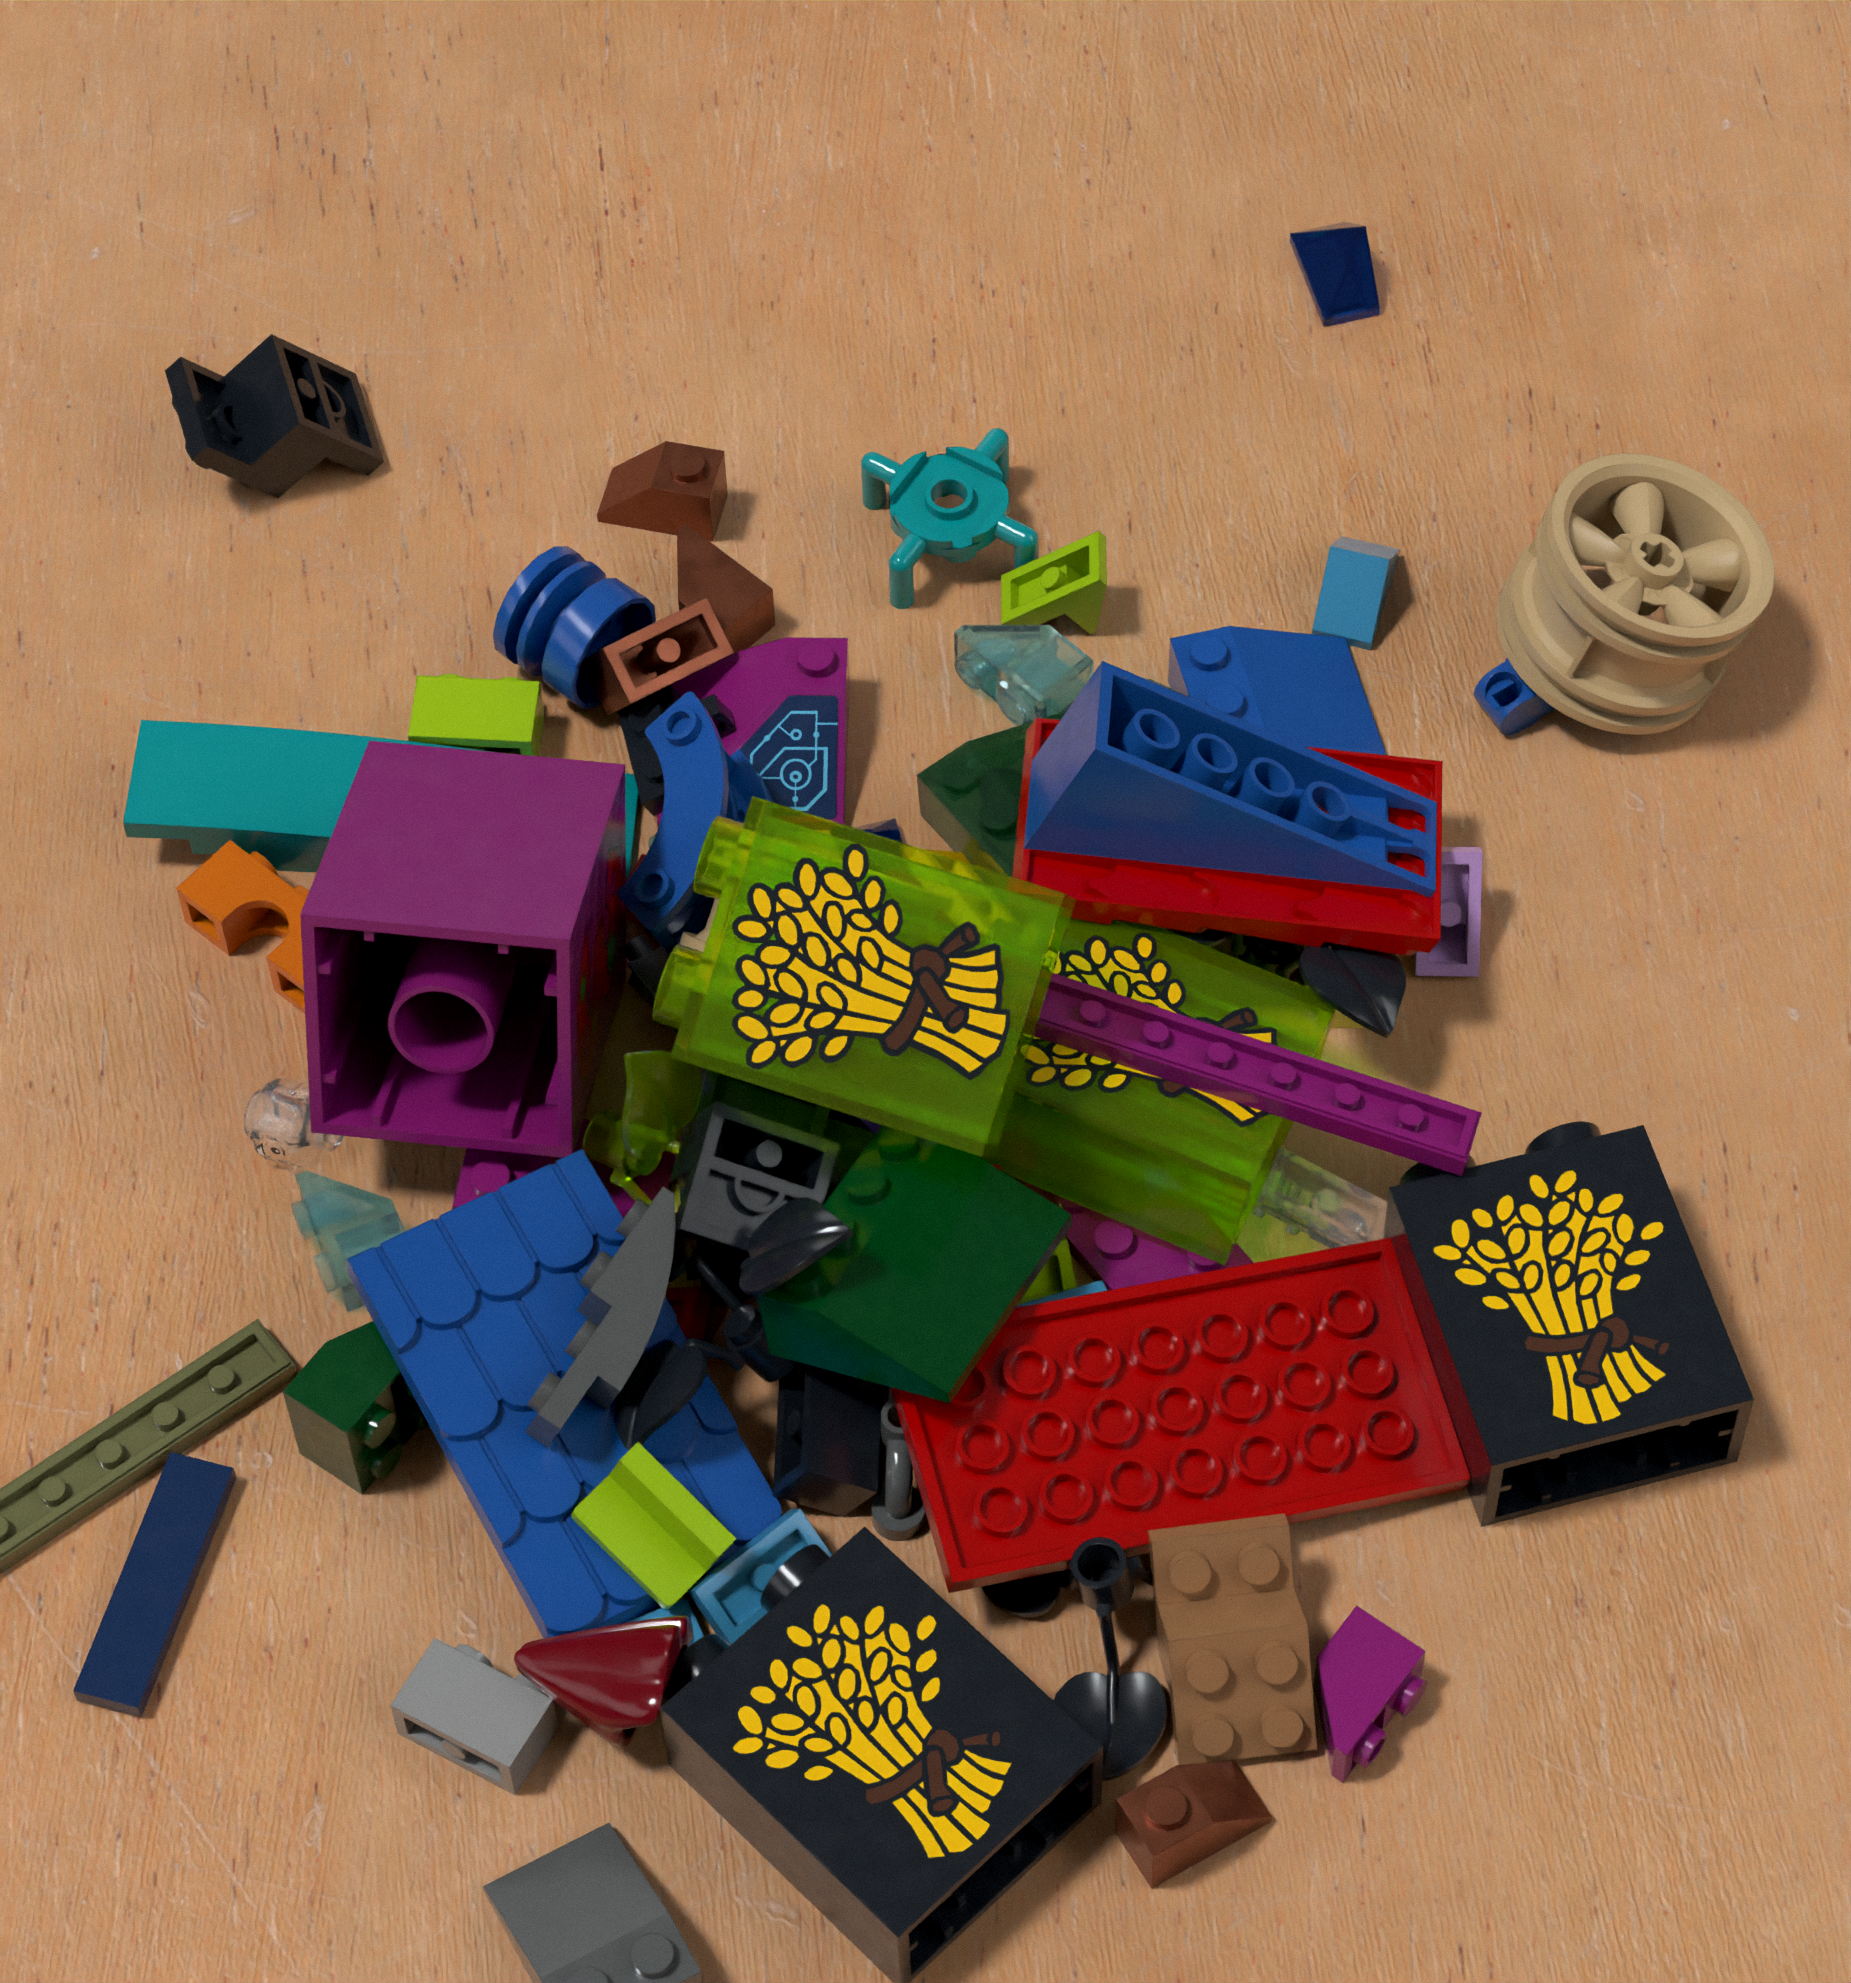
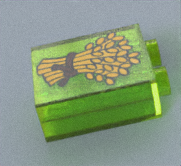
[653,796,1076,1157]
[919,912,1336,1265]

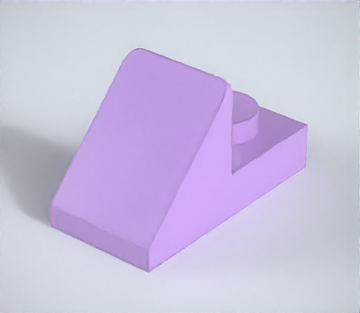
[1414,847,1483,977]

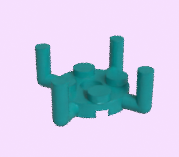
[861,428,1039,609]

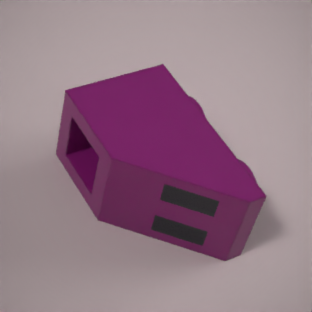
[1314,1605,1427,1783]

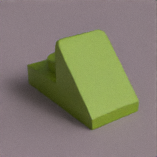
[1001,531,1107,635]

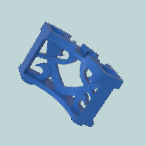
[617,691,778,998]

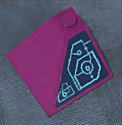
[657,637,850,833]

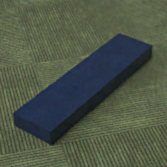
[73,1452,237,1718]

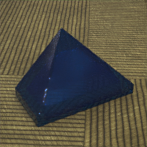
[1290,222,1380,327]

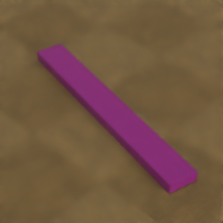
[975,948,1482,1176]

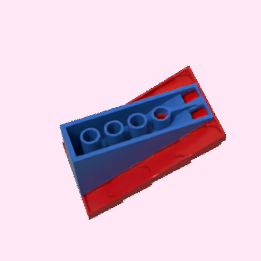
[1009,661,1443,956]

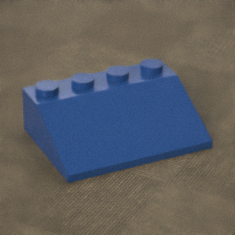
[1168,626,1386,755]

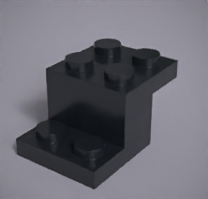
[165,334,384,498]
[669,1053,840,1258]

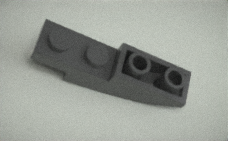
[525,1186,676,1447]

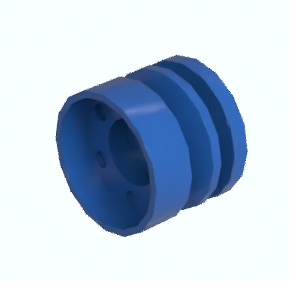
[493,546,656,709]

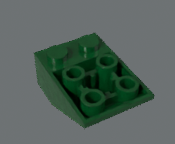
[283,1321,429,1495]

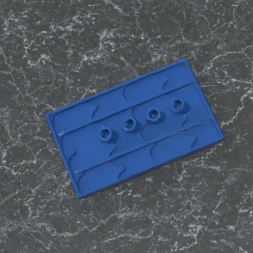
[347,1149,783,1638]

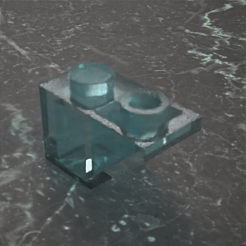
[954,625,1093,728]
[290,1171,405,1312]

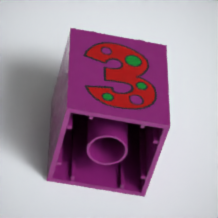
[300,741,626,1158]

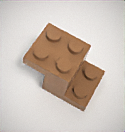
[1148,1513,1317,1765]

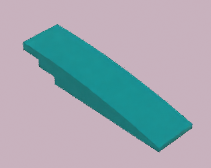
[123,720,639,879]

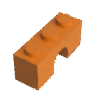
[176,840,309,1014]

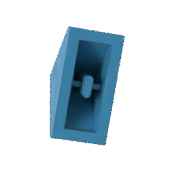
[1312,536,1400,650]

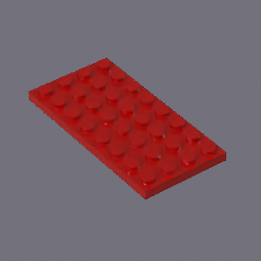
[890,1238,1471,1593]

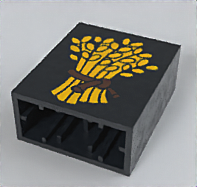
[1383,1121,1754,1527]
[660,1526,1103,1983]

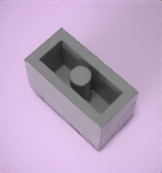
[390,1638,559,1795]

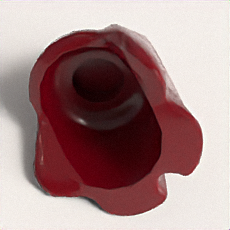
[514,1616,693,1747]

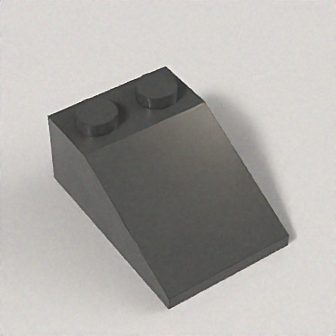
[483,1823,703,1983]

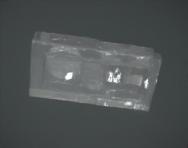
[1253,1147,1387,1249]

